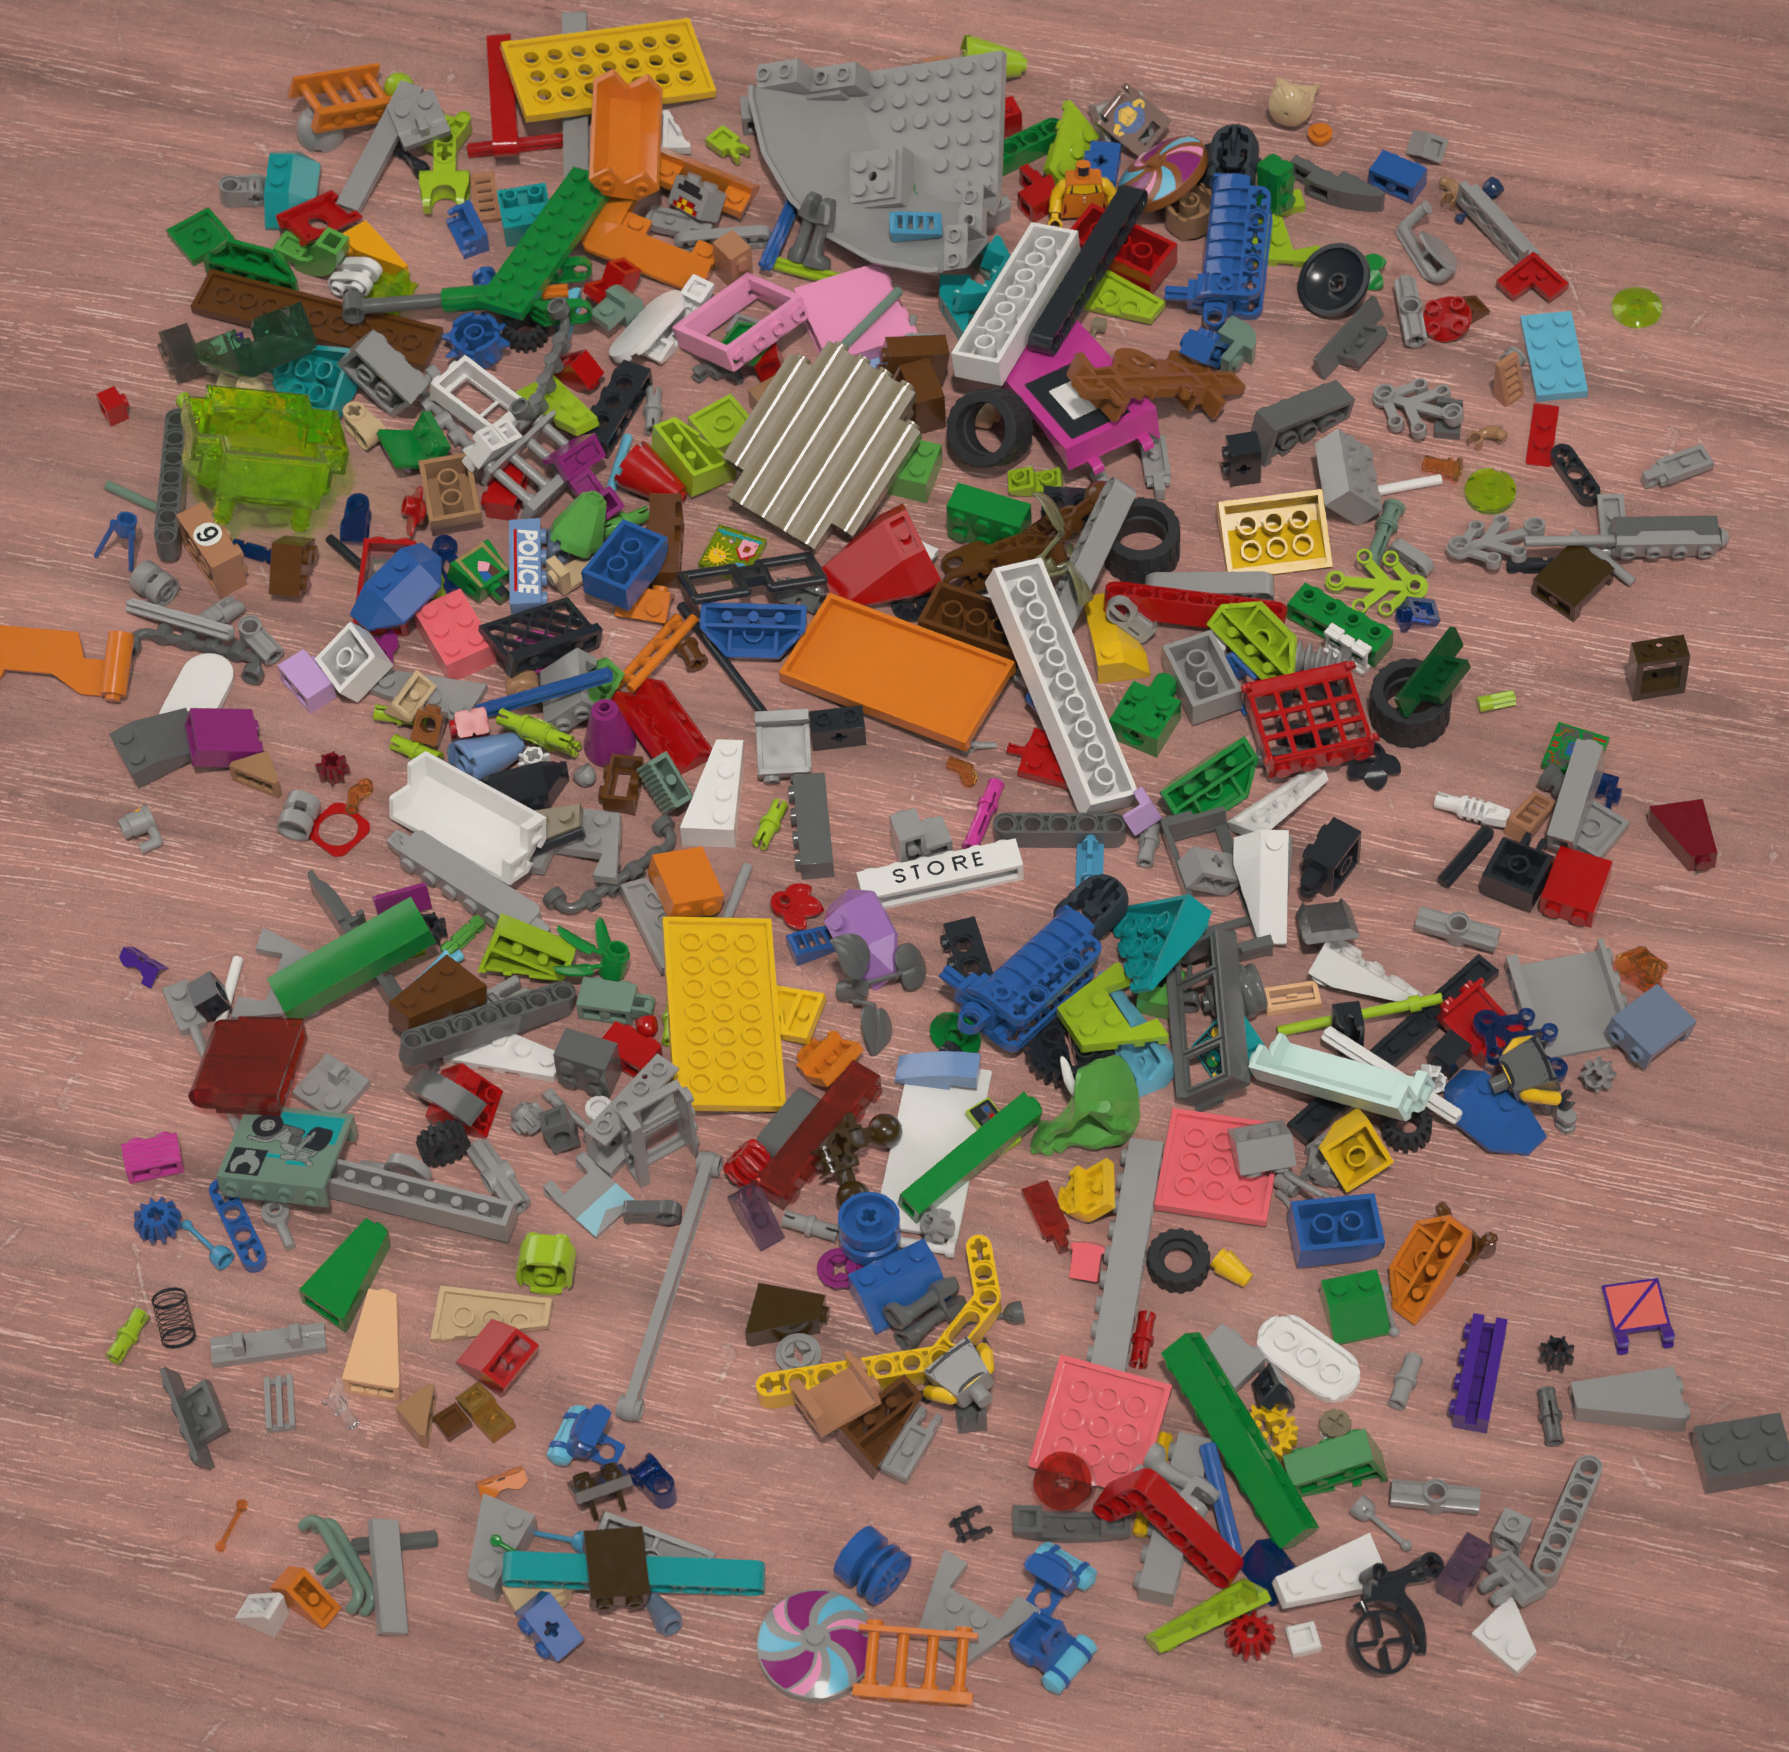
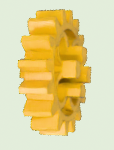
[1250,1405,1298,1462]

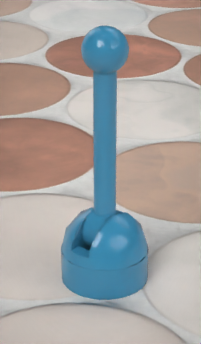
[181,1219,234,1270]
[534,1530,585,1554]

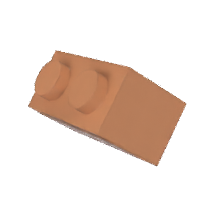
[712,230,754,286]

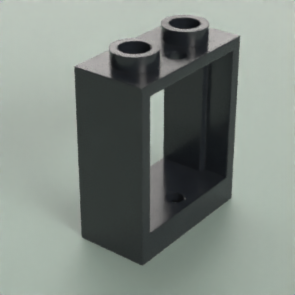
[1277,683,1342,749]

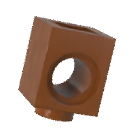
[410,703,448,747]

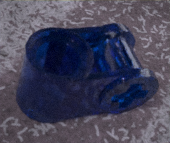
[340,493,372,544]
[626,1453,677,1509]

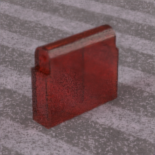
[188,1016,308,1116]

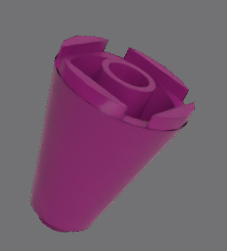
[583,699,636,767]

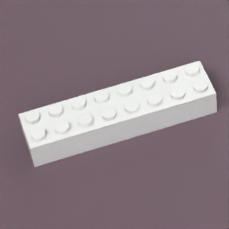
[951,222,1080,386]

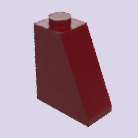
[1647,799,1718,871]

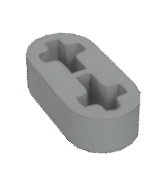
[1387,538,1434,578]

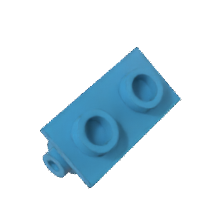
[1075,835,1104,888]

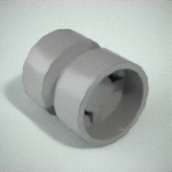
[129,560,180,607]
[276,790,321,841]

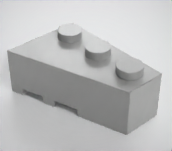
[467,1493,538,1603]

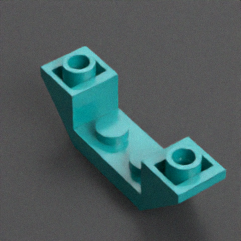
[952,234,1011,313]

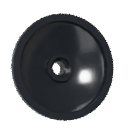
[1298,243,1370,317]

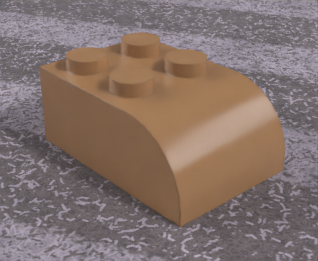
[418,453,482,530]

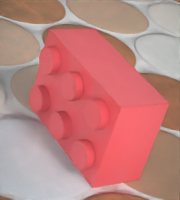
[414,589,497,680]

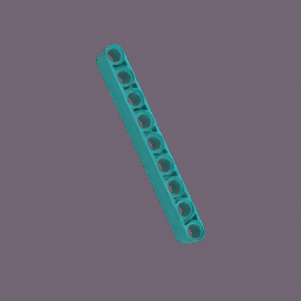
[502,1551,765,1596]

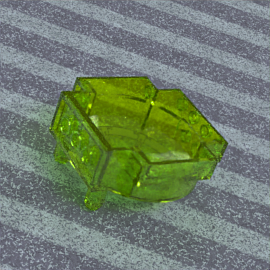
[180,384,349,532]

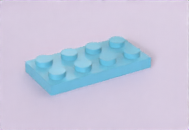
[1520,311,1588,402]

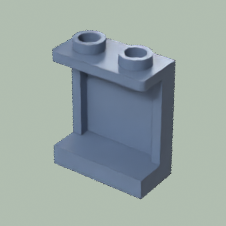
[1606,984,1697,1069]

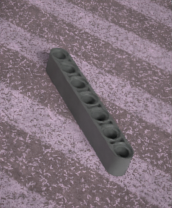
[154,408,191,561]
[399,981,576,1066]

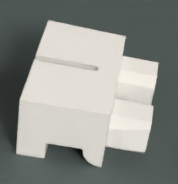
[462,417,523,472]

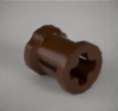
[676,637,708,672]

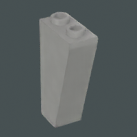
[1547,738,1604,850]
[1569,1366,1690,1432]

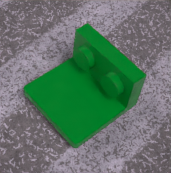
[377,411,451,469]

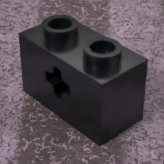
[1221,431,1262,487]
[809,705,866,751]

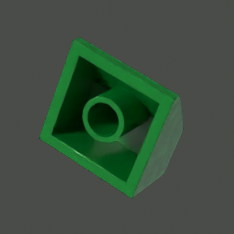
[1320,1269,1390,1345]

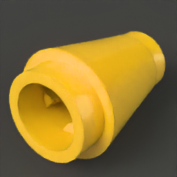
[1210,1248,1254,1288]

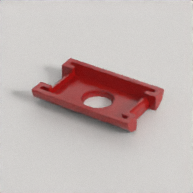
[276,190,363,246]

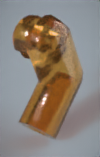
[946,756,978,787]
[345,778,373,815]

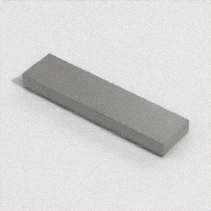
[367,1518,408,1636]

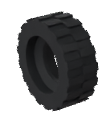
[1147,1228,1210,1294]

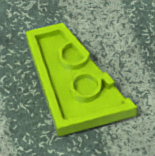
[1084,270,1166,324]

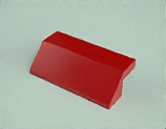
[611,678,713,775]

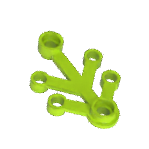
[1325,549,1428,618]

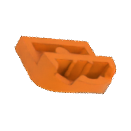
[796,1031,864,1087]

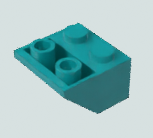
[496,182,549,247]

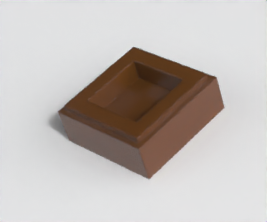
[432,1402,473,1442]

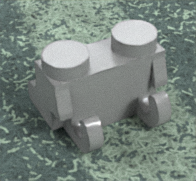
[1301,1131,1340,1188]

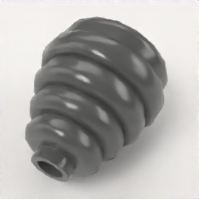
[1200,964,1268,1018]

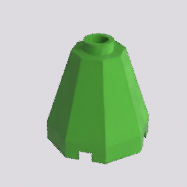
[550,491,606,558]

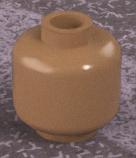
[505,670,540,695]

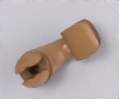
[1439,176,1459,211]
[1467,425,1508,451]

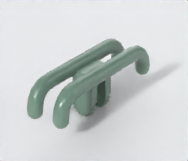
[298,1515,375,1617]

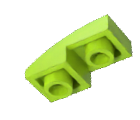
[1008,466,1064,497]

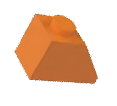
[270,1566,342,1630]

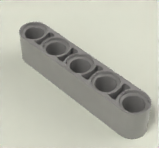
[1145,571,1274,601]
[1533,1455,1603,1589]

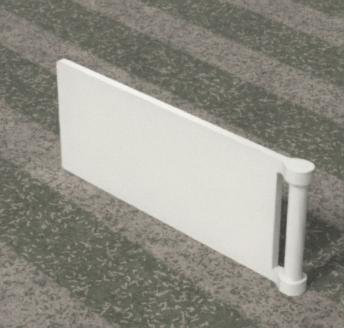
[881,1069,992,1259]

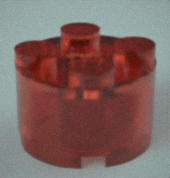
[1033,1451,1096,1511]

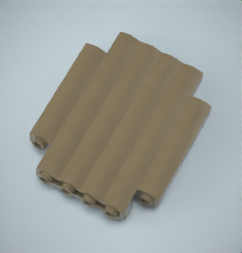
[722,341,922,554]

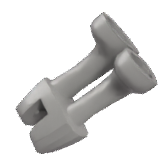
[1133,1443,1220,1519]

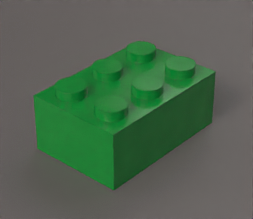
[946,482,1032,545]

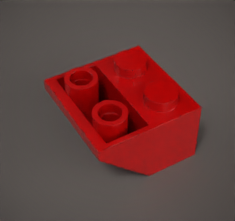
[425,1063,503,1139]
[456,1318,539,1398]

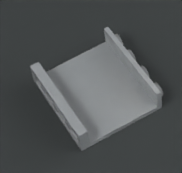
[1505,938,1628,1060]

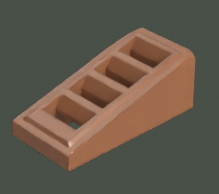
[470,171,501,223]
[1493,351,1524,407]
[1504,791,1556,842]

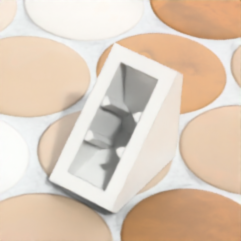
[235,1593,289,1638]

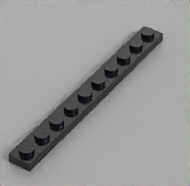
[1287,954,1499,1145]

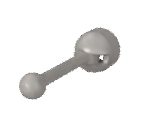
[1350,1495,1412,1552]

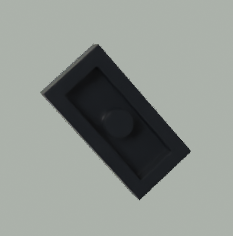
[1252,1362,1295,1411]

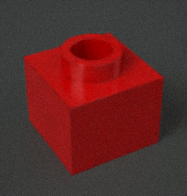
[96,386,130,427]

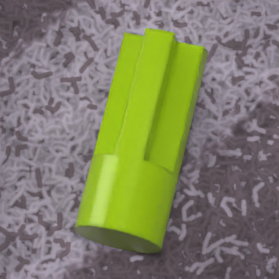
[1476,690,1516,713]

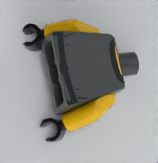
[1488,1030,1575,1111]

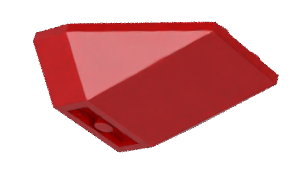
[822,503,942,606]

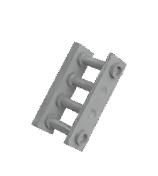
[481,410,581,519]

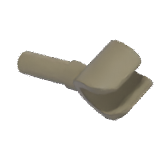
[1090,317,1107,338]

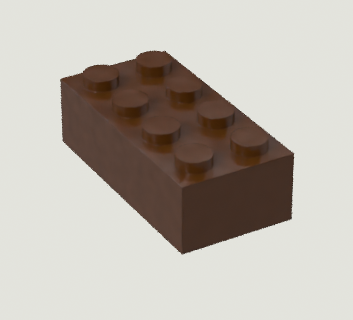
[918,581,1018,670]

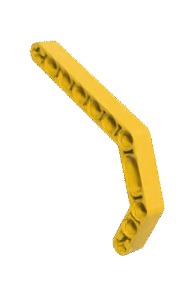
[756,1235,1002,1409]

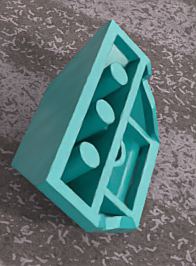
[264,151,321,230]

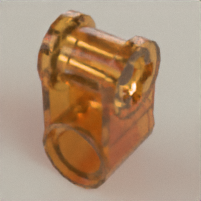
[1615,946,1668,992]

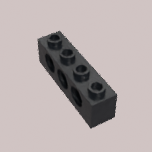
[581,359,653,459]
[939,916,993,991]

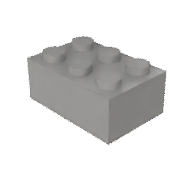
[337,329,429,417]
[1314,429,1382,526]
[1162,630,1242,725]

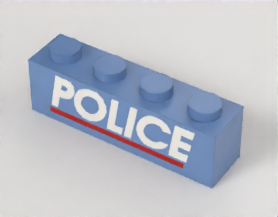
[509,518,548,618]

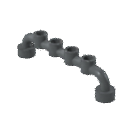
[509,297,571,422]
[132,623,264,685]
[543,814,676,914]

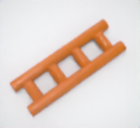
[616,613,699,693]

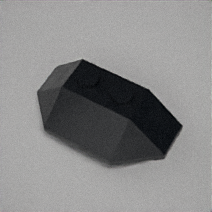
[479,761,570,811]

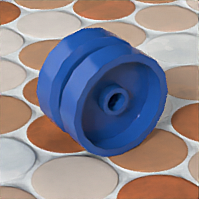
[838,1192,901,1266]

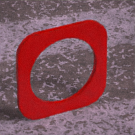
[308,802,370,857]

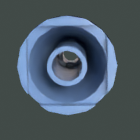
[447,732,525,780]

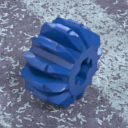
[134,1196,182,1246]

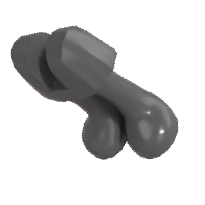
[787,191,836,270]
[882,1276,967,1351]

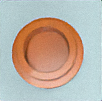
[1308,123,1333,146]

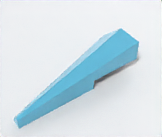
[1096,971,1175,1098]

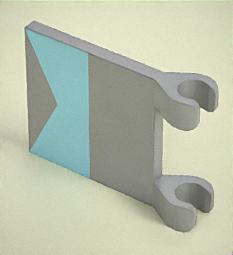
[543,1152,635,1239]

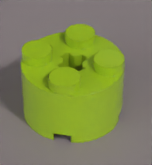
[515,1232,577,1295]

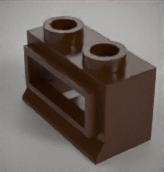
[598,753,644,816]

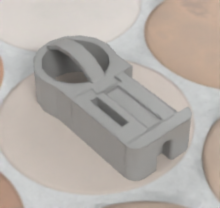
[1106,595,1157,643]

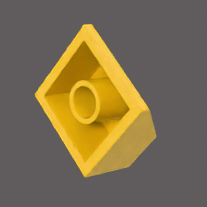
[1318,1108,1394,1193]

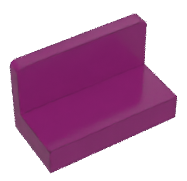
[542,433,606,482]
[372,882,432,915]

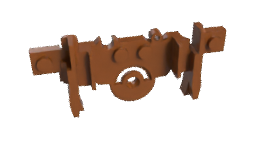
[1066,348,1246,422]

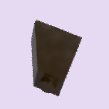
[745,1283,830,1347]

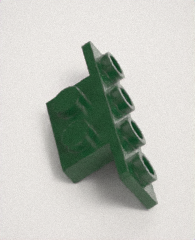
[1394,626,1471,718]

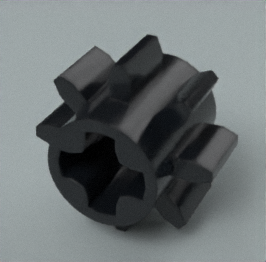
[421,912,448,945]
[1539,1335,1574,1372]

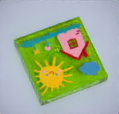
[698,524,767,579]

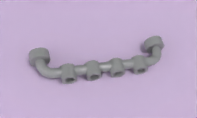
[418,364,487,467]

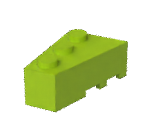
[651,417,737,497]
[477,913,576,981]

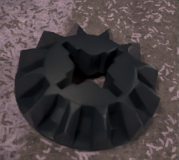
[891,592,931,621]

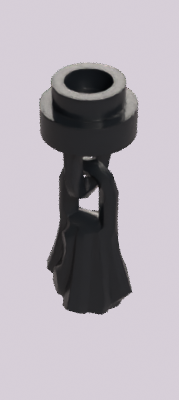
[393,139,430,179]

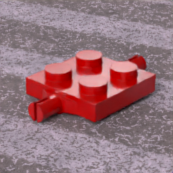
[1006,728,1069,790]

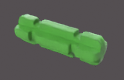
[440,915,486,955]

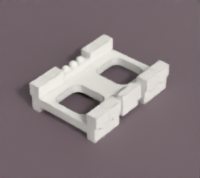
[1323,623,1372,677]

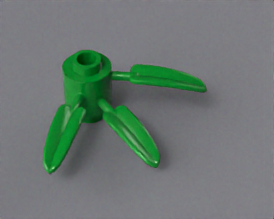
[554,917,630,981]

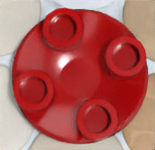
[1423,296,1472,342]

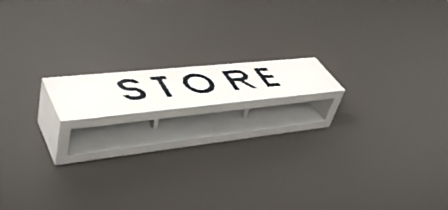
[856,838,1024,909]

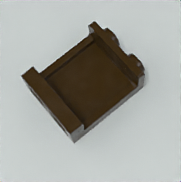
[1532,546,1615,622]
[582,1526,650,1611]

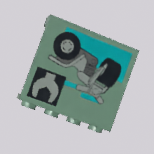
[216,1103,358,1208]

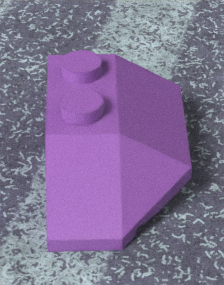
[824,889,898,991]

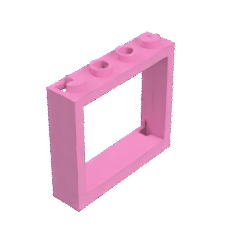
[672,272,810,372]

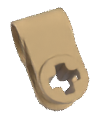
[343,401,386,450]

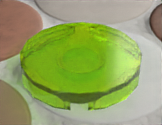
[1464,468,1517,515]

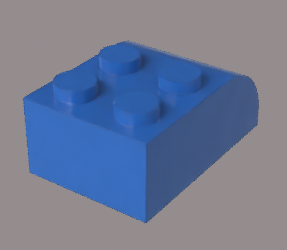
[581,519,668,611]
[1287,1193,1385,1268]

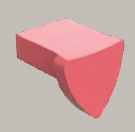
[1069,1241,1105,1282]

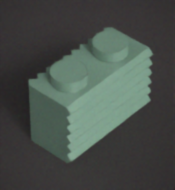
[636,751,693,815]

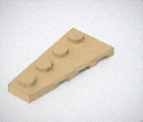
[430,1285,553,1343]

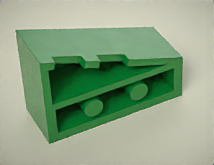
[1283,1428,1389,1497]

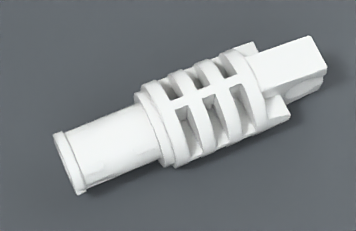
[1434,791,1511,828]

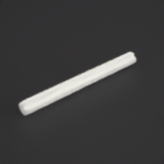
[1321,1026,1463,1124]

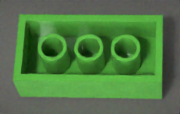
[886,440,943,503]

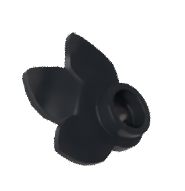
[1347,742,1401,791]

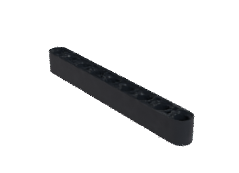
[1028,184,1148,356]

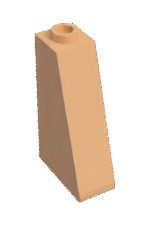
[342,1289,402,1402]

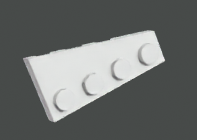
[1227,768,1329,835]

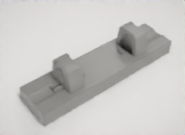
[210,1322,327,1369]

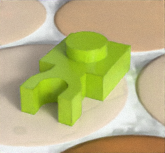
[705,125,751,165]

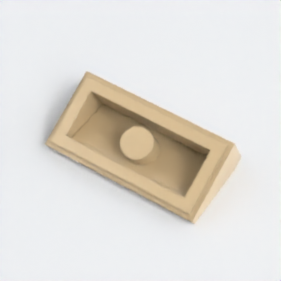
[384,669,437,723]

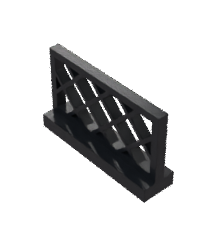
[478,597,603,678]

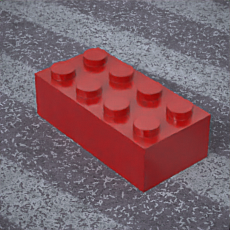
[1070,203,1177,294]

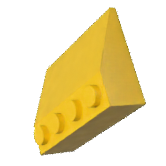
[1216,489,1333,575]

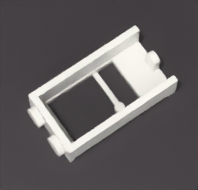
[429,355,533,433]

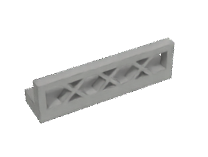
[1456,180,1540,265]

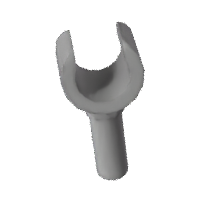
[960,739,997,755]

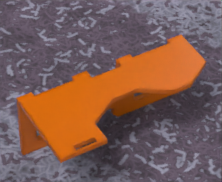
[475,1466,528,1499]

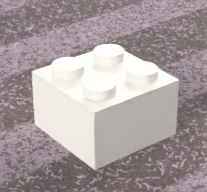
[315,622,394,702]

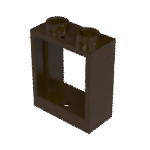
[1626,634,1690,701]

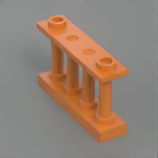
[288,63,393,134]
[852,1619,979,1709]

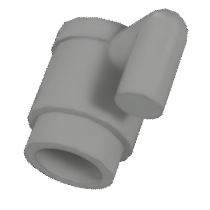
[117,804,163,854]

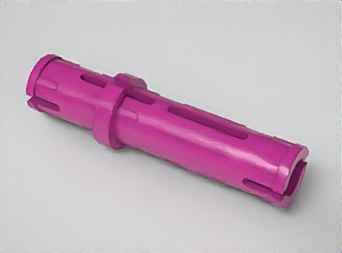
[962,778,1005,849]

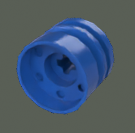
[833,1525,912,1606]

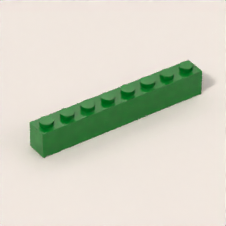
[1161,1332,1320,1549]

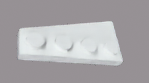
[443,1034,557,1083]
[1272,1533,1383,1609]

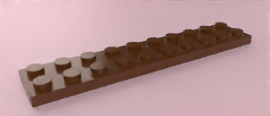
[191,269,444,371]

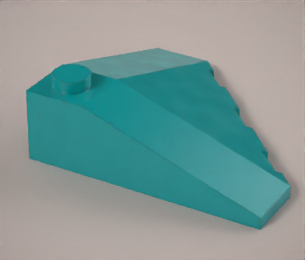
[262,341,359,444]
[1112,894,1212,994]

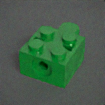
[1109,673,1181,758]

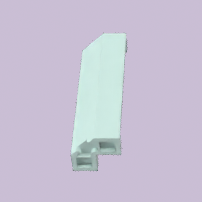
[1249,1033,1435,1121]

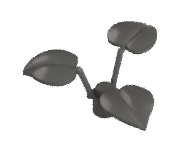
[830,934,926,1057]

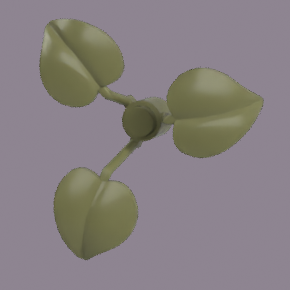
[1032,492,1093,606]

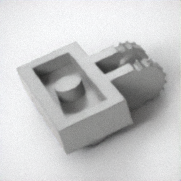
[1478,1549,1548,1607]

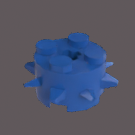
[442,312,510,369]

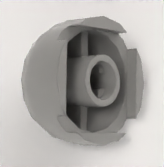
[297,104,346,153]

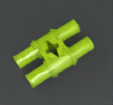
[496,708,582,758]

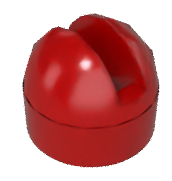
[635,1015,658,1037]

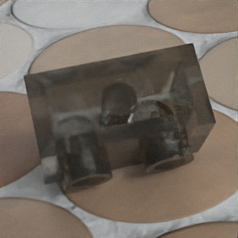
[157,323,206,385]

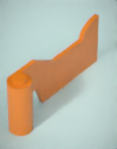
[0,625,135,702]

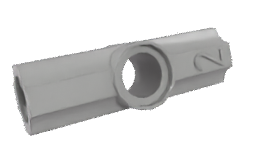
[1393,275,1427,349]
[1415,906,1501,952]
[466,1139,531,1216]
[1390,1478,1481,1515]

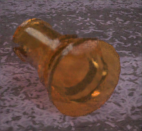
[1422,455,1464,483]

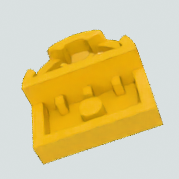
[1058,1158,1115,1222]

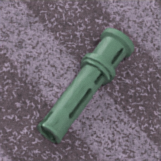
[1362,499,1406,572]

